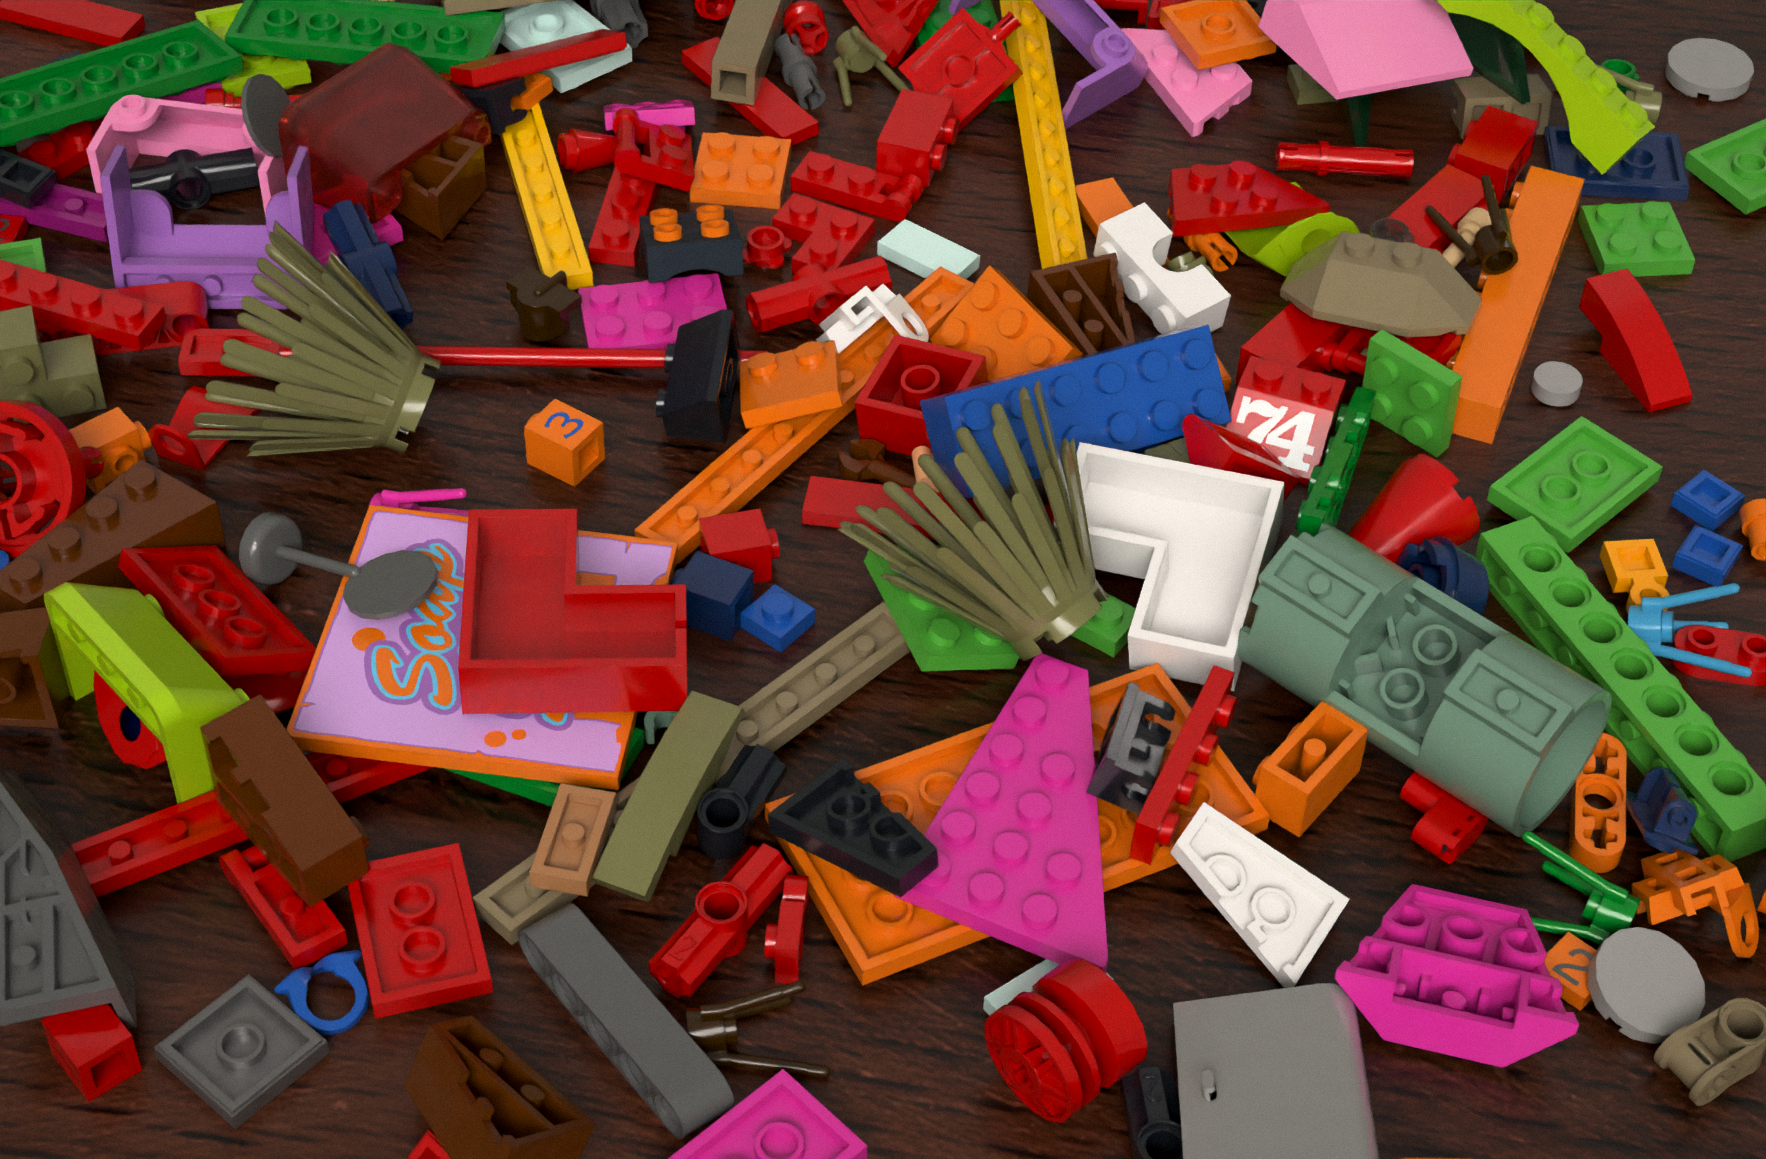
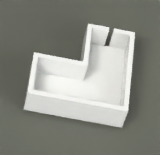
[1052,442,1284,691]

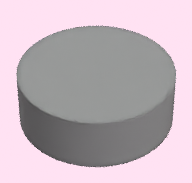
[1531,361,1583,407]

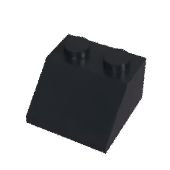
[656,309,741,443]

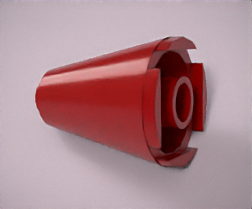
[1347,454,1480,564]

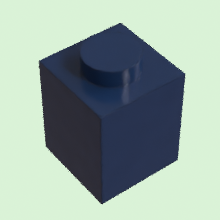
[670,551,754,641]

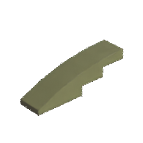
[592,691,745,903]

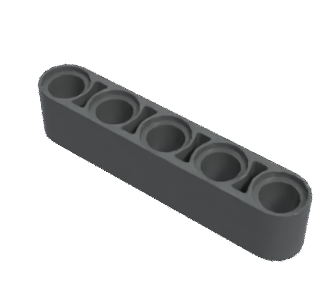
[518,903,734,1139]

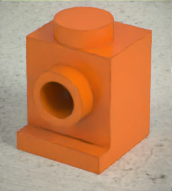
[69,407,152,494]

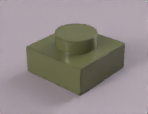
[1286,64,1340,105]

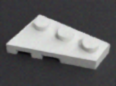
[1170,802,1350,988]

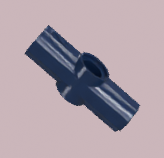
[323,199,413,330]

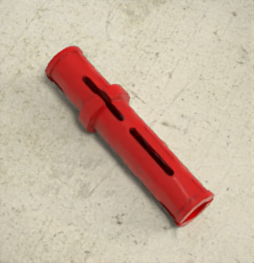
[1275,140,1414,178]

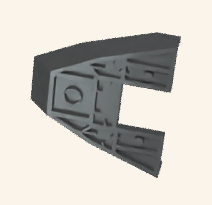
[0,769,137,1029]

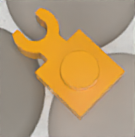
[1600,539,1670,613]

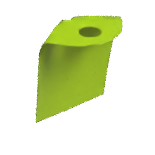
[1225,182,1360,277]

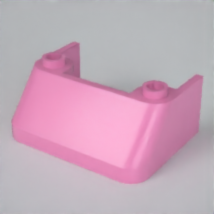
[86,95,312,218]

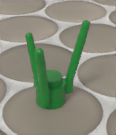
[1522,831,1641,945]

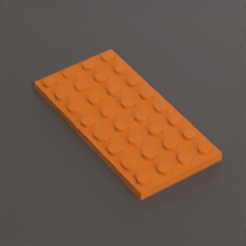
[765,663,1270,986]

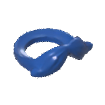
[274,950,370,1035]

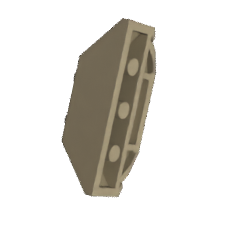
[1280,232,1482,337]

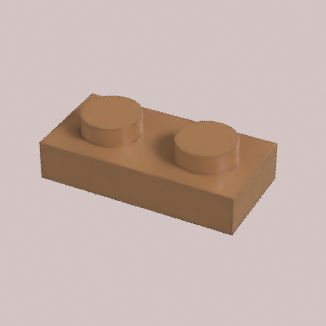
[529,783,617,896]

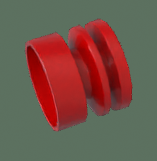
[984,958,1148,1123]

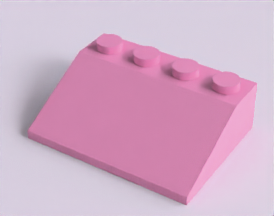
[1258,0,1473,100]

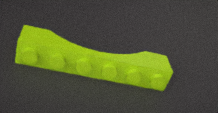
[1436,0,1655,175]

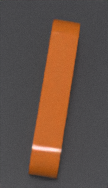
[1569,733,1627,873]

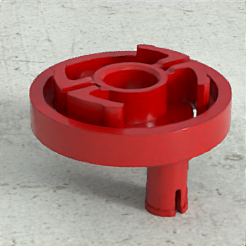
[0,400,104,558]

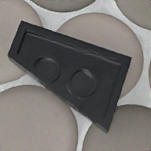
[768,757,939,898]

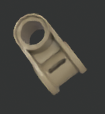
[1654,998,1766,1106]

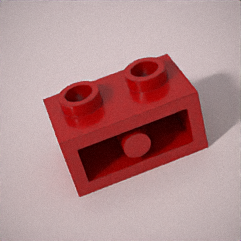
[876,89,959,188]
[1447,105,1539,206]

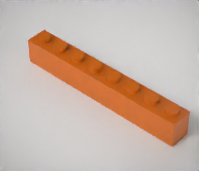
[1445,166,1585,444]

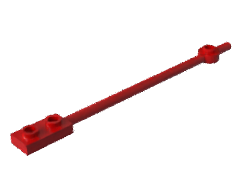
[178,328,768,377]

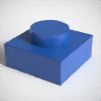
[740,584,815,653]

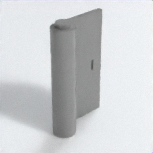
[1173,983,1380,1159]

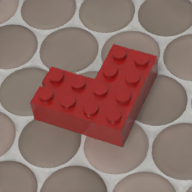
[458,509,687,714]

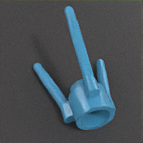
[1628,583,1752,678]

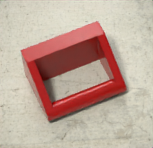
[1182,414,1299,501]

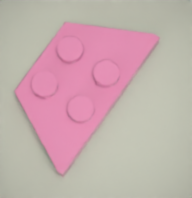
[1121,28,1252,137]

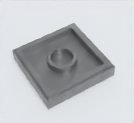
[154,974,330,1129]

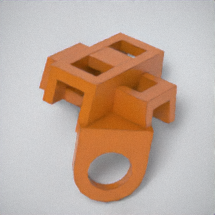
[1631,849,1759,958]

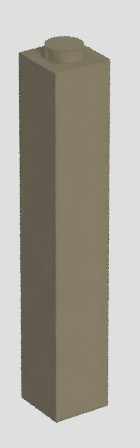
[711,0,793,105]

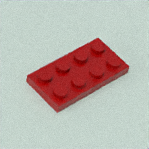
[117,545,316,679]

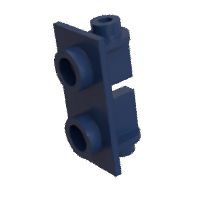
[1626,767,1699,855]

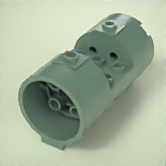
[1238,523,1612,837]

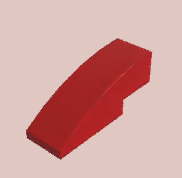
[1579,268,1693,412]

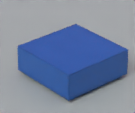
[1671,470,1745,532]
[1671,525,1743,586]

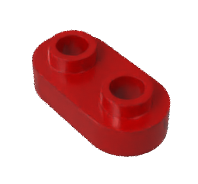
[1671,625,1766,686]

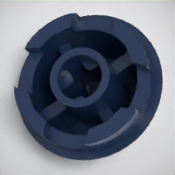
[1396,536,1489,615]

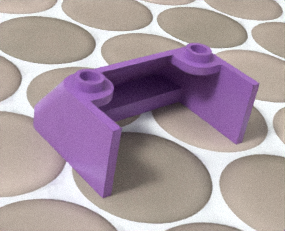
[948,0,1148,129]
[100,145,314,309]

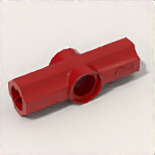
[746,255,892,334]
[649,843,793,999]

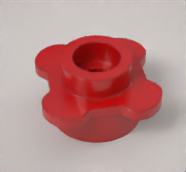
[742,225,792,269]

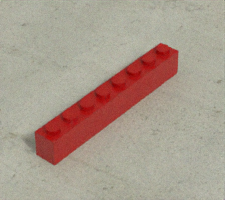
[1236,164,1495,384]

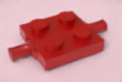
[898,8,1023,132]

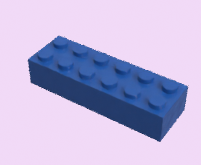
[920,325,1232,499]

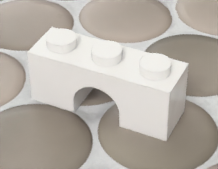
[1093,202,1231,334]

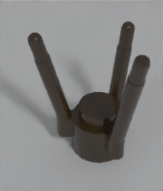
[1425,174,1518,275]
[686,981,831,1078]

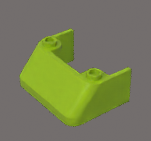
[44,582,250,804]

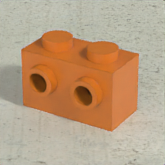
[1252,701,1368,837]

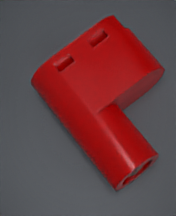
[1400,772,1488,865]

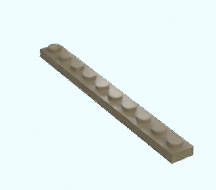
[472,602,910,945]

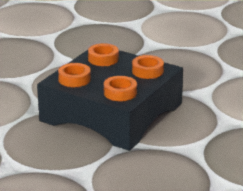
[639,204,744,283]

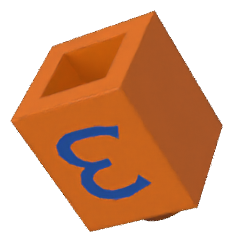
[524,399,605,487]

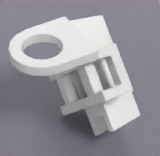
[816,284,929,354]

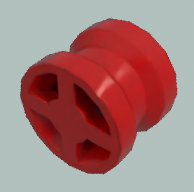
[783,0,829,56]

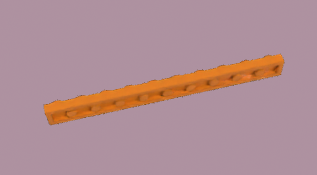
[634,267,974,567]

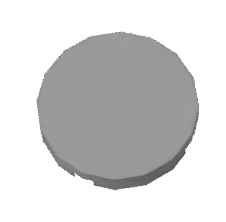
[1665,38,1754,102]
[1587,927,1705,1044]

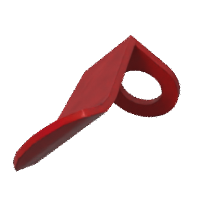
[148,386,262,471]

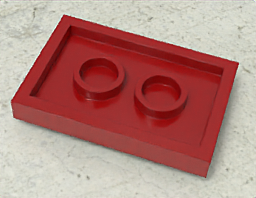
[348,843,493,1019]

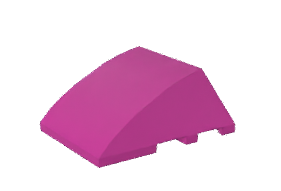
[1334,884,1579,1068]

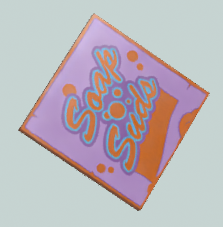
[286,505,678,790]

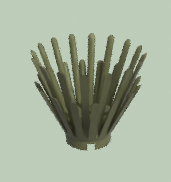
[186,220,441,457]
[837,380,1109,661]

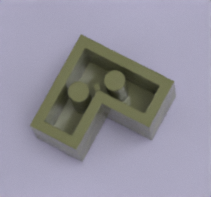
[0,306,107,424]

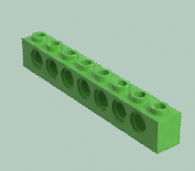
[1475,516,1766,862]

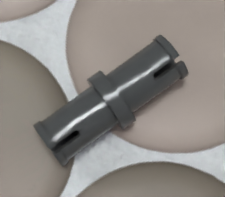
[774,33,826,110]

